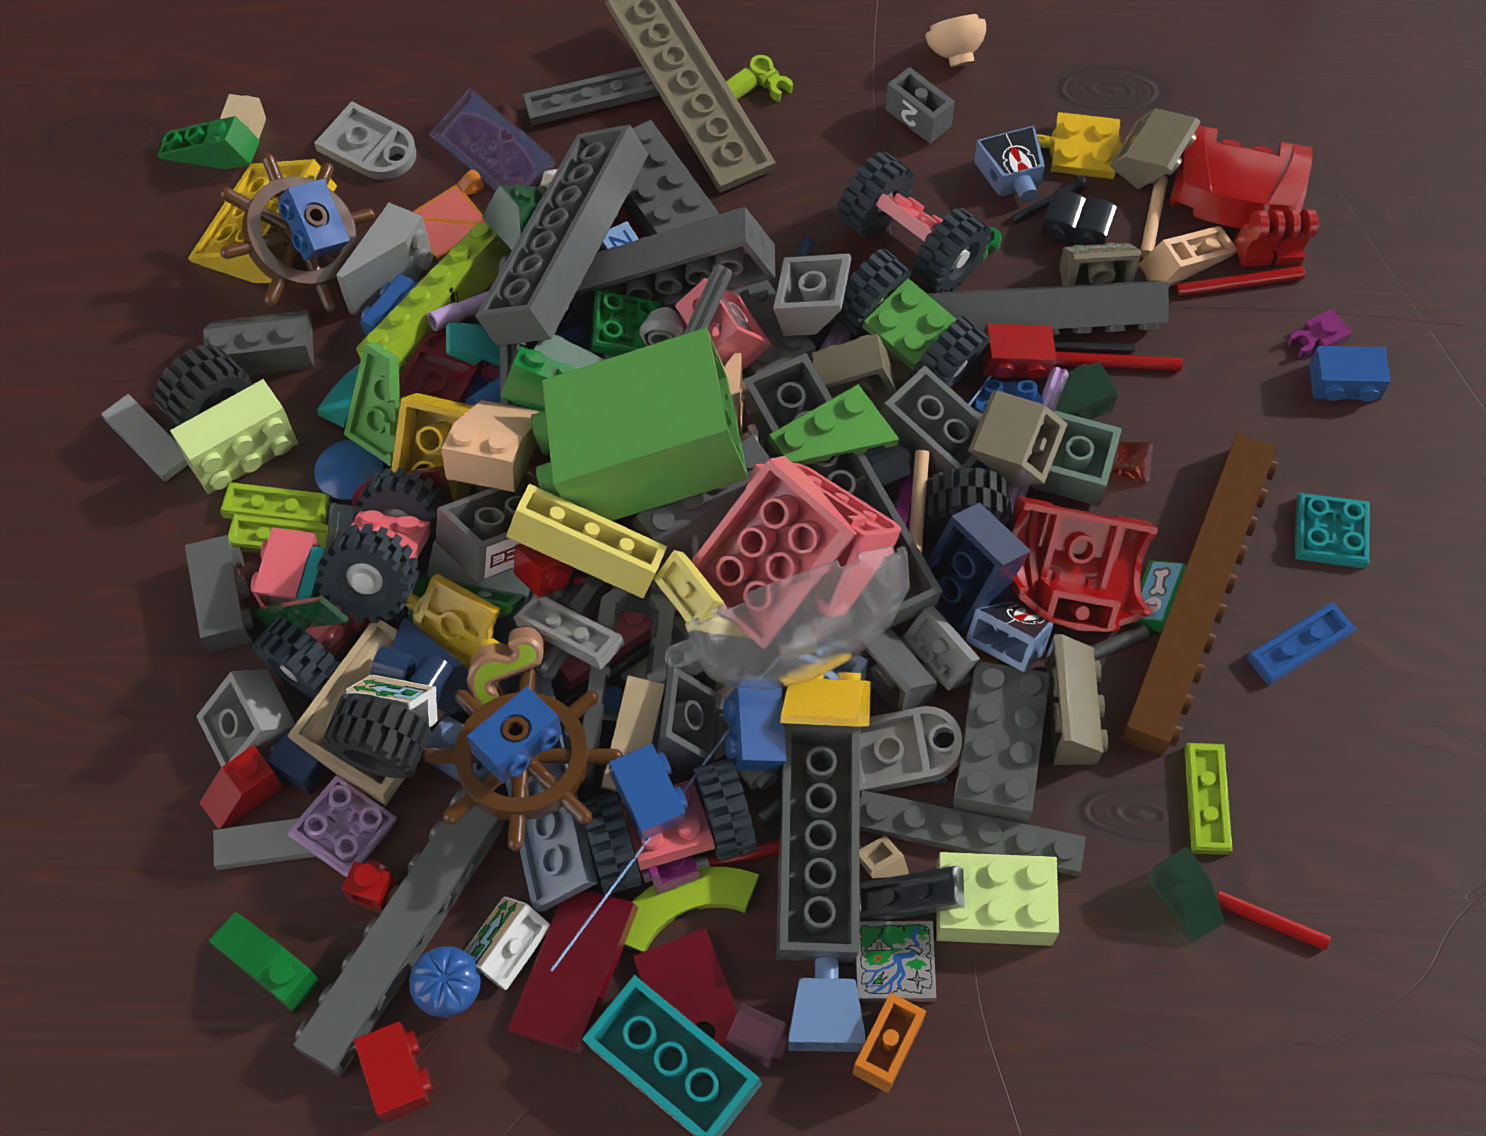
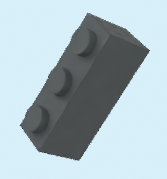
[185,535,255,653]

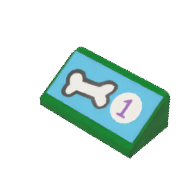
[1133,560,1187,634]

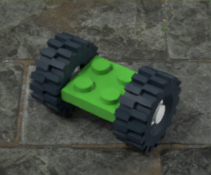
[835,248,990,389]

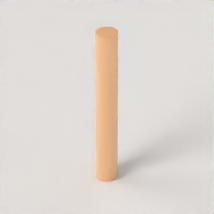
[1140,175,1168,258]
[909,450,929,554]

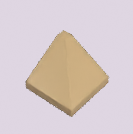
[859,835,909,878]

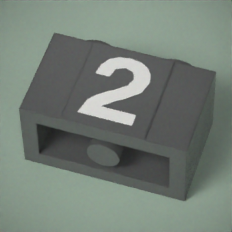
[885,67,955,144]

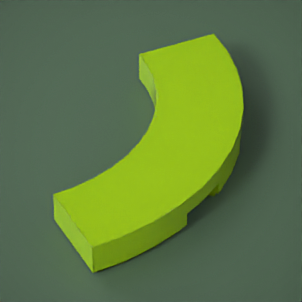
[624,867,759,953]

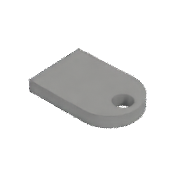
[314,101,416,180]
[860,706,964,795]

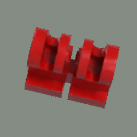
[1234,209,1319,267]

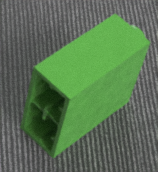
[531,327,748,521]

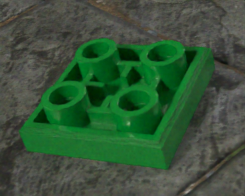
[590,290,661,356]

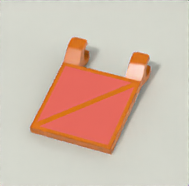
[412,170,488,262]

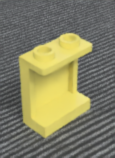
[653,550,750,638]

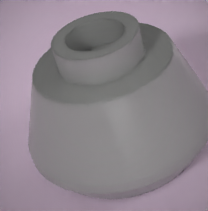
[639,307,685,346]

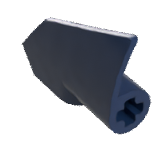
[371,618,470,715]

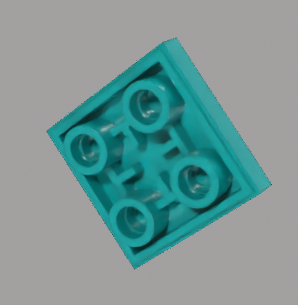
[1295,493,1370,568]

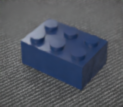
[927,502,1031,638]

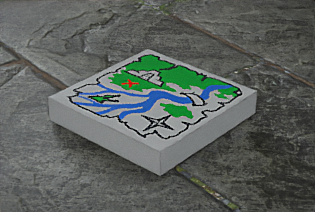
[856,921,936,1002]

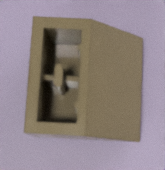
[1110,108,1201,189]
[968,390,1067,487]

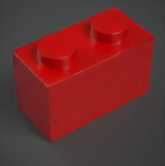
[980,323,1057,380]
[354,1021,433,1124]

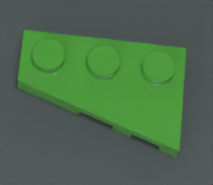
[344,342,400,466]
[768,384,899,465]

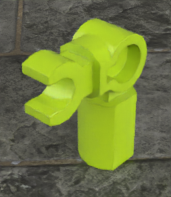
[726,55,793,102]

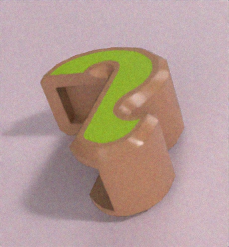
[467,627,544,706]

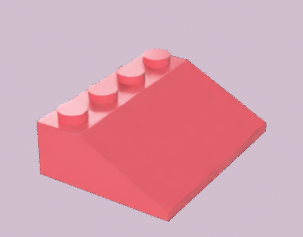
[691,456,857,649]

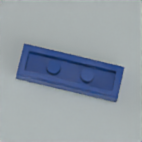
[1246,602,1356,686]

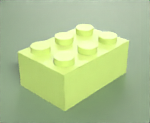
[170,379,298,495]
[936,852,1059,946]

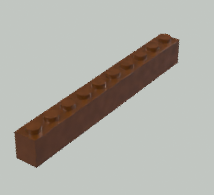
[1121,432,1279,756]

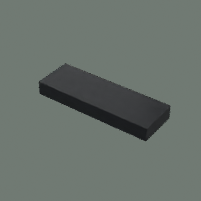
[859,866,965,921]

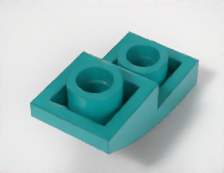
[446,322,500,367]
[317,364,360,428]

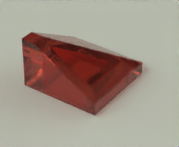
[1111,442,1153,483]

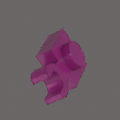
[1287,309,1352,359]

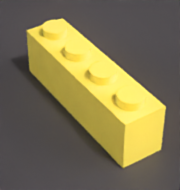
[506,484,667,598]

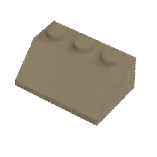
[1044,634,1108,765]

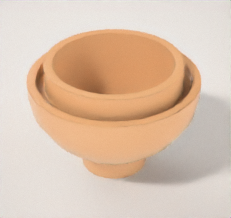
[925,14,986,67]

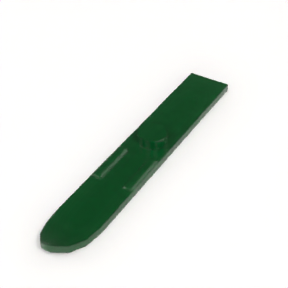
[253,596,349,631]

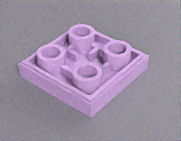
[288,775,397,877]

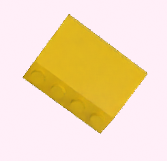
[188,159,337,283]

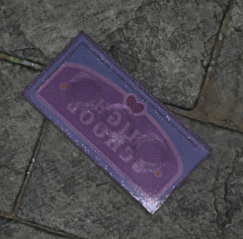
[429,88,557,192]

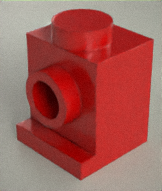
[341,860,400,913]

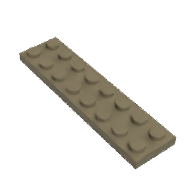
[605,0,776,193]

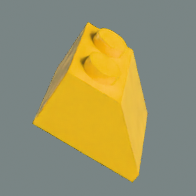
[780,671,871,727]

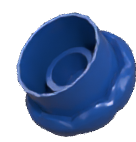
[409,946,481,1017]

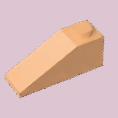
[1139,225,1237,287]

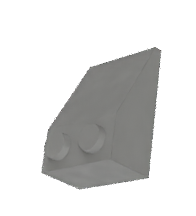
[336,203,433,316]

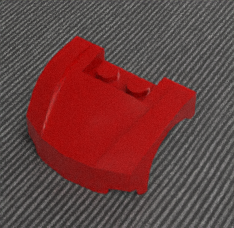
[1170,125,1312,229]
[1009,496,1158,632]

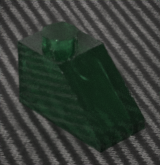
[1055,361,1119,420]
[1147,846,1225,944]

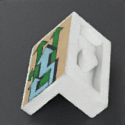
[346,674,437,727]
[464,896,550,990]

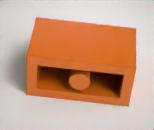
[852,992,927,1093]

